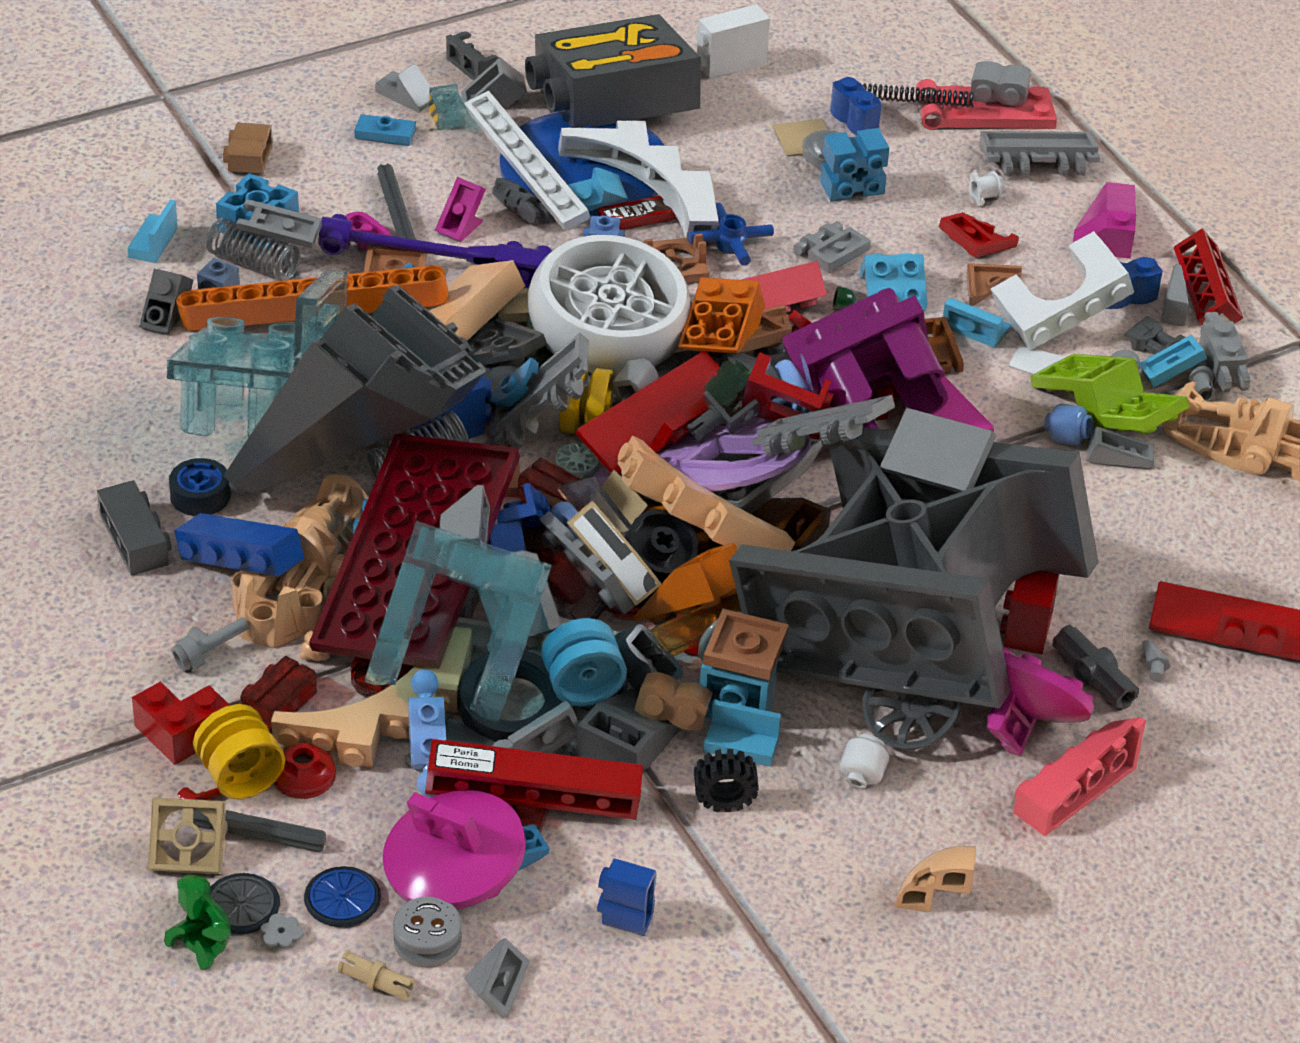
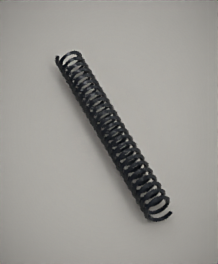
[863,83,974,108]

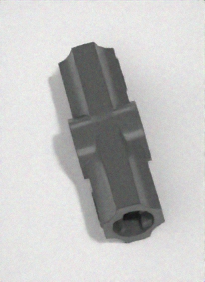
[1052,624,1139,710]

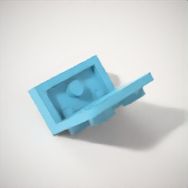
[860,253,927,311]

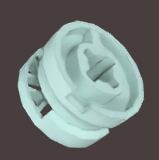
[555,443,599,491]

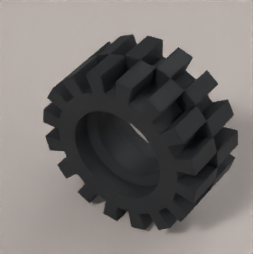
[694,749,759,812]

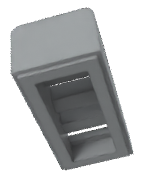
[1161,264,1189,326]
[1086,426,1154,469]

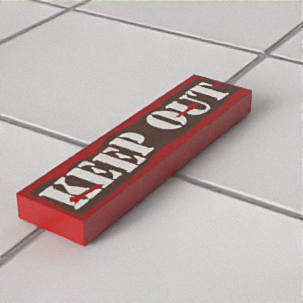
[598,196,716,230]

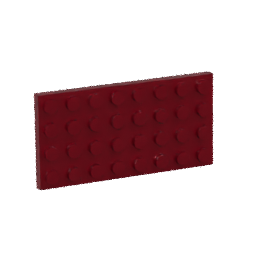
[309,434,520,669]

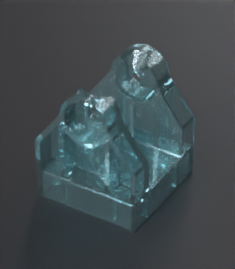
[364,521,552,724]

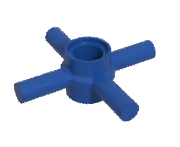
[688,203,774,266]

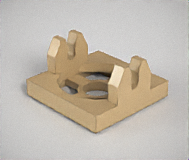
[148,797,228,874]

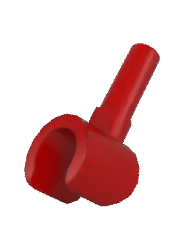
[177,787,223,800]

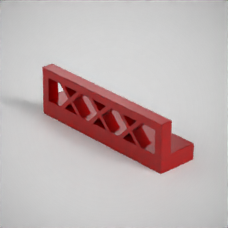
[1174,228,1243,325]

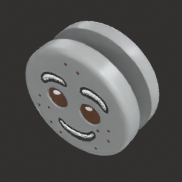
[393,896,462,967]

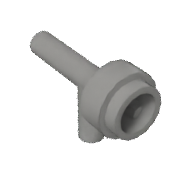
[171,617,249,672]

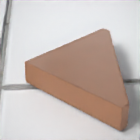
[967,263,1022,306]

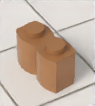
[223,122,273,174]
[634,672,713,731]

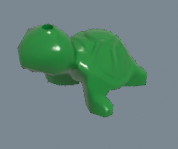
[164,875,231,970]

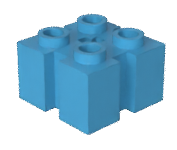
[820,128,890,202]
[216,173,299,250]

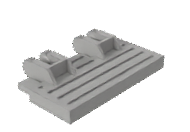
[980,131,1100,176]
[489,333,589,450]
[752,395,895,457]

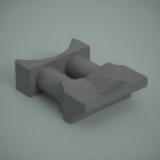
[1125,316,1186,355]

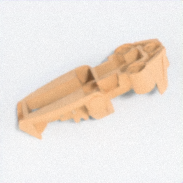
[1162,381,1300,481]
[231,474,369,648]

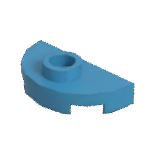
[489,357,539,407]

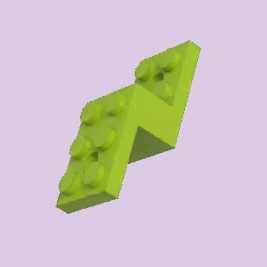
[1030,353,1190,434]

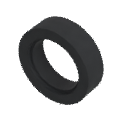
[459,648,563,742]

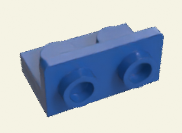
[497,483,550,531]

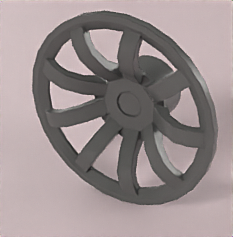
[862,687,963,750]

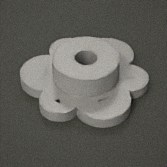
[261,914,303,948]

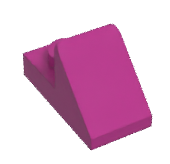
[434,177,486,242]

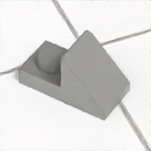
[375,64,436,113]

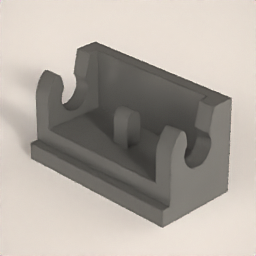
[446,31,500,81]

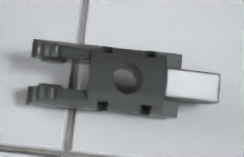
[492,178,554,224]

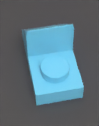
[568,167,628,211]

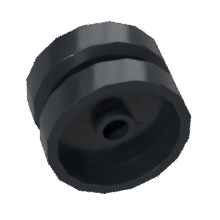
[624,509,698,594]

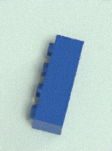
[174,513,305,577]

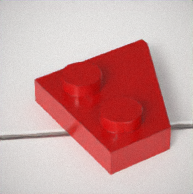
[939,212,1019,258]

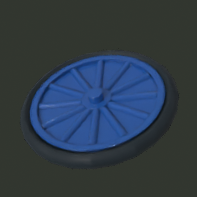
[304,866,381,927]

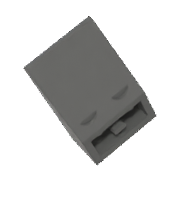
[576,688,681,774]

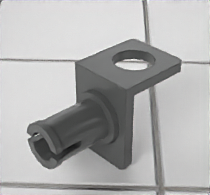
[687,391,760,442]

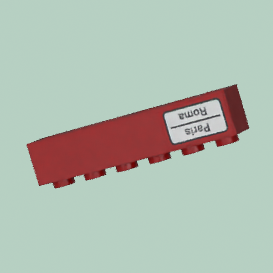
[425,739,643,820]

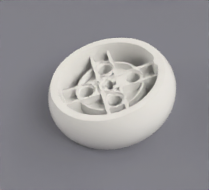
[528,235,692,376]

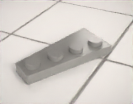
[539,511,634,615]

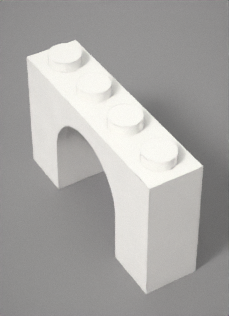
[991,231,1134,350]

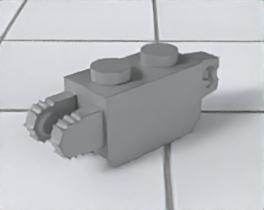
[1199,312,1251,392]

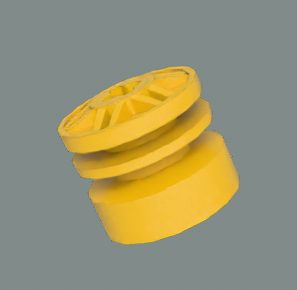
[193,704,286,800]

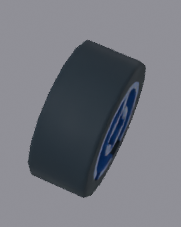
[169,458,231,516]

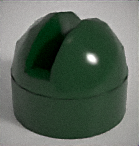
[833,286,856,311]

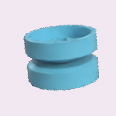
[541,618,627,706]

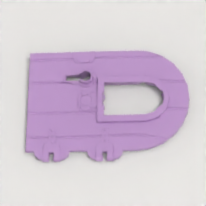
[584,417,811,491]

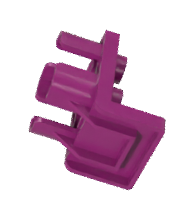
[782,288,948,429]

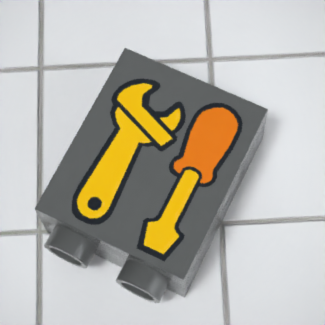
[525,14,701,128]

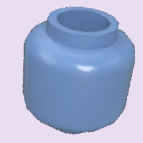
[1044,404,1093,446]

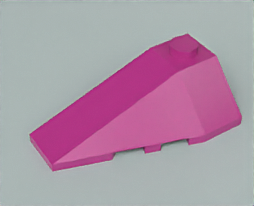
[1073,182,1136,259]

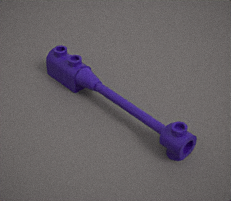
[318,214,552,288]

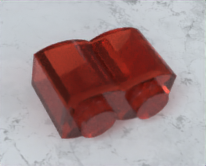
[536,548,589,605]

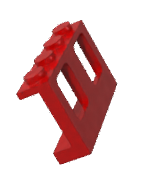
[740,353,834,440]

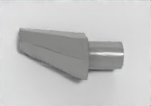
[1142,640,1171,682]

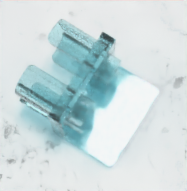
[167,269,348,438]

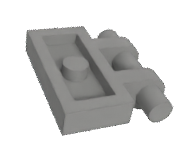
[794,221,871,273]

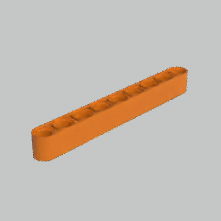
[176,265,449,331]

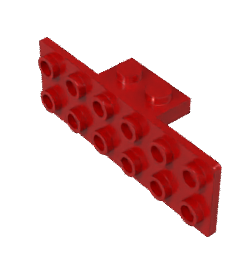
[576,351,744,476]
[1149,581,1300,661]

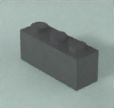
[97,480,172,576]

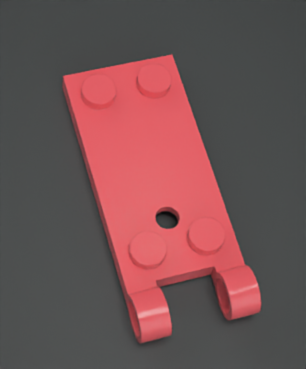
[915,79,1057,130]

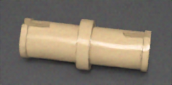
[338,950,415,1001]

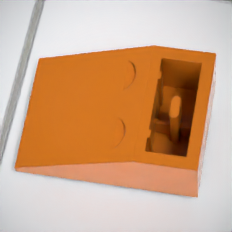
[678,277,765,354]
[634,542,737,623]

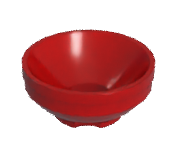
[273,743,336,799]

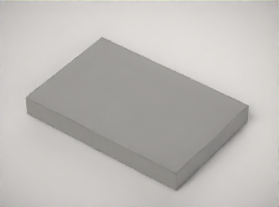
[880,408,996,493]

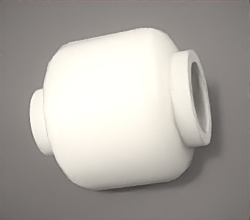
[839,734,890,788]

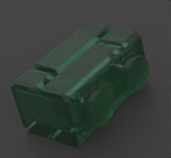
[704,360,751,414]

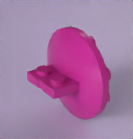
[987,648,1094,757]
[383,790,526,910]

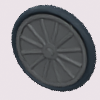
[209,873,280,934]

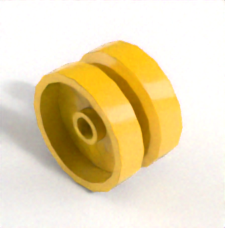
[559,368,614,434]

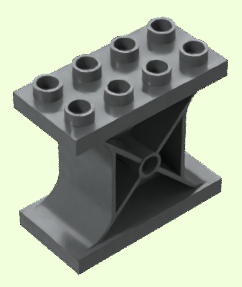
[729,427,1099,708]

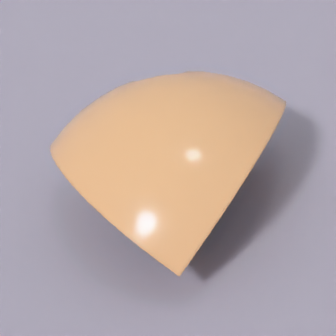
[895,845,976,912]

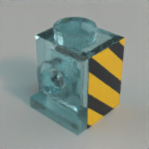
[429,84,465,130]

